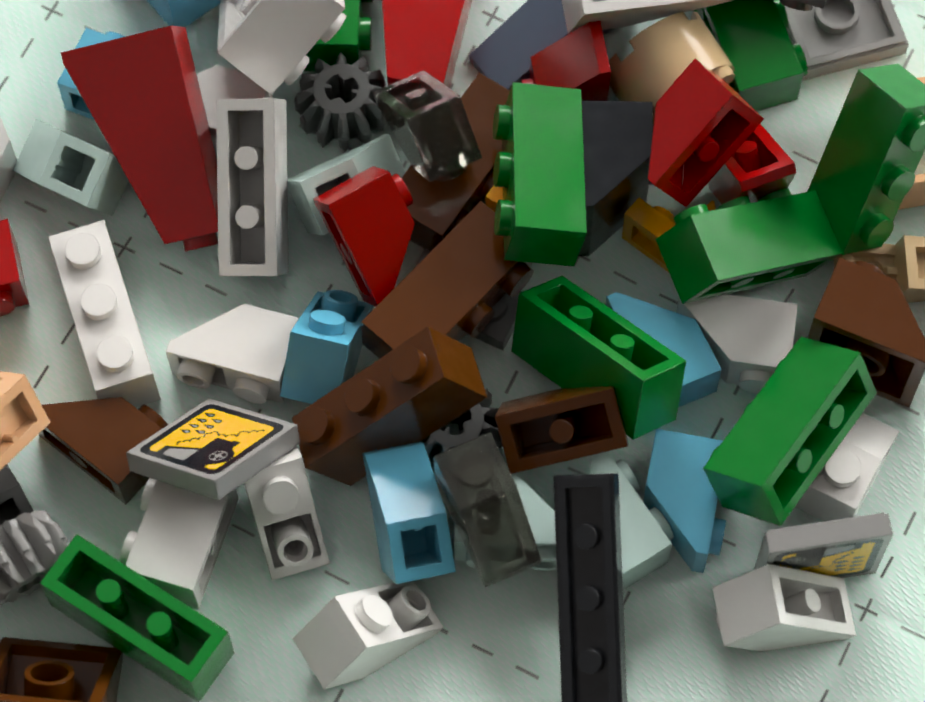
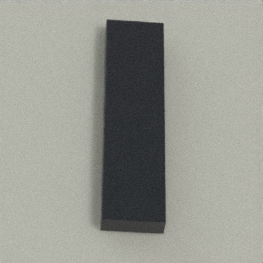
[553,473,627,702]

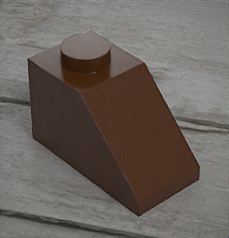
[495,386,629,474]
[38,397,168,505]

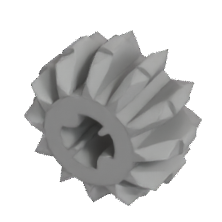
[0,510,68,605]

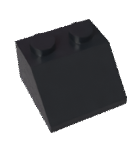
[578,101,654,256]

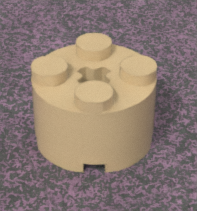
[609,11,735,124]

